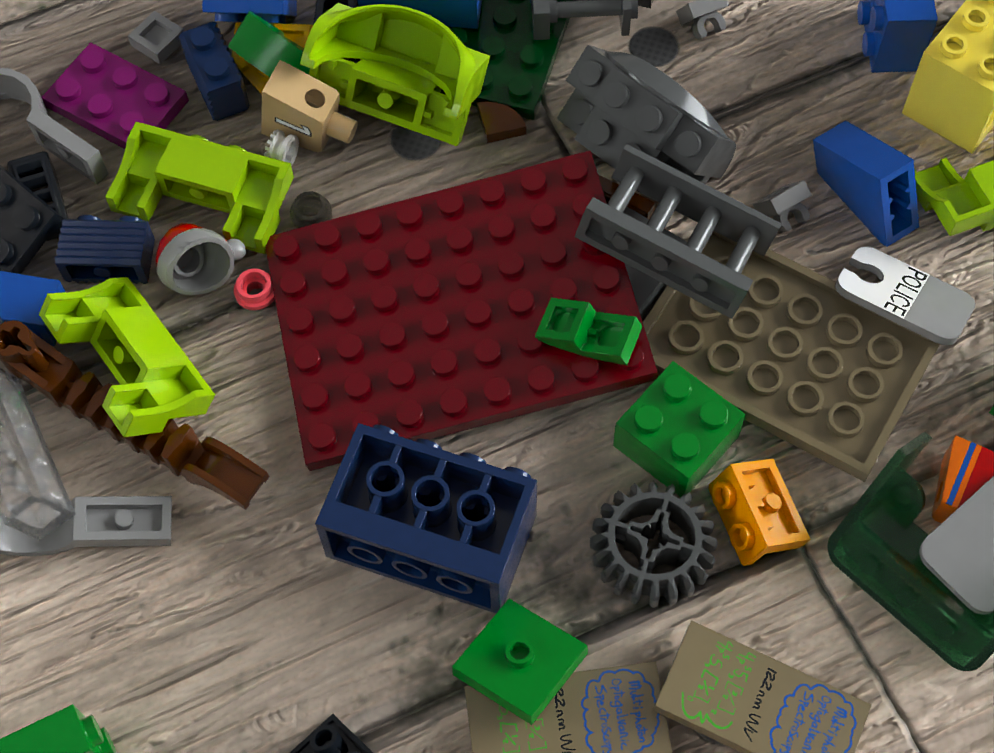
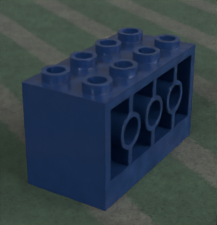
[315,423,537,613]

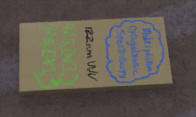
[653,620,872,753]
[464,661,673,753]

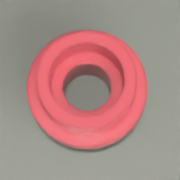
[234,268,275,310]

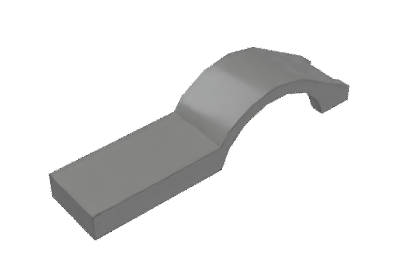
[0,68,109,185]
[0,496,172,556]

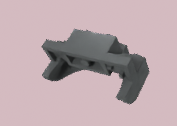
[557,45,736,184]

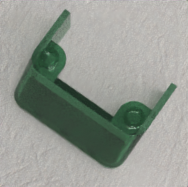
[827,432,994,671]

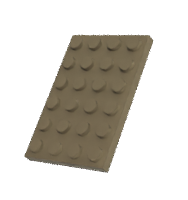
[643,231,940,482]

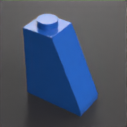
[813,120,920,247]

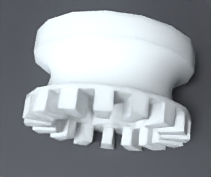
[264,129,299,166]

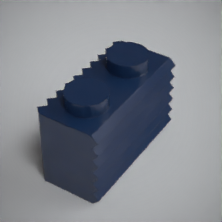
[179,21,250,121]
[55,215,155,284]

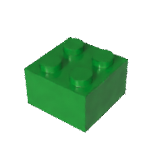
[613,361,746,498]

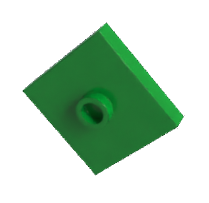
[452,598,588,725]

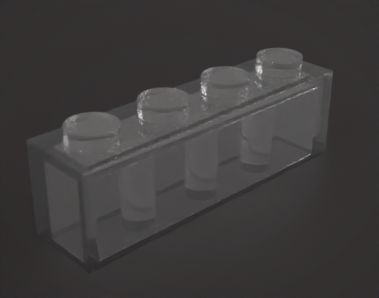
[0,368,76,541]

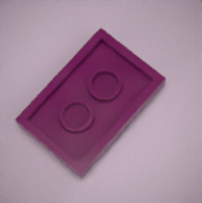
[42,42,189,149]

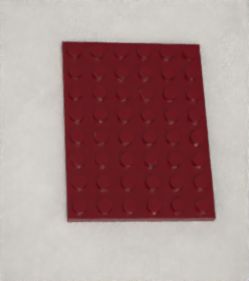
[265,150,658,471]

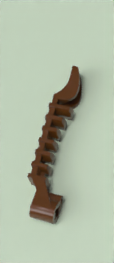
[0,320,270,510]

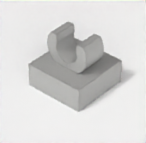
[676,0,729,40]
[753,180,812,233]

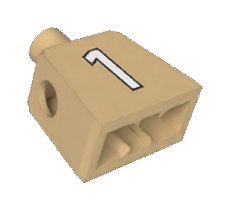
[261,60,358,152]

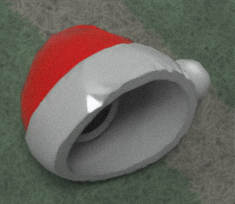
[156,223,246,295]

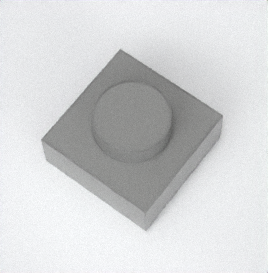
[128,11,184,64]

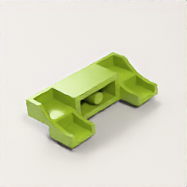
[915,157,994,236]

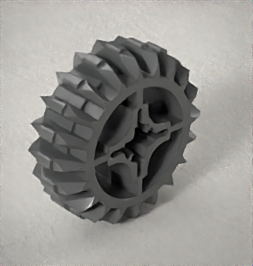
[590,480,718,608]

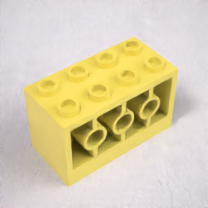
[902,0,994,154]

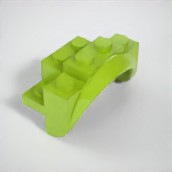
[300,3,490,146]

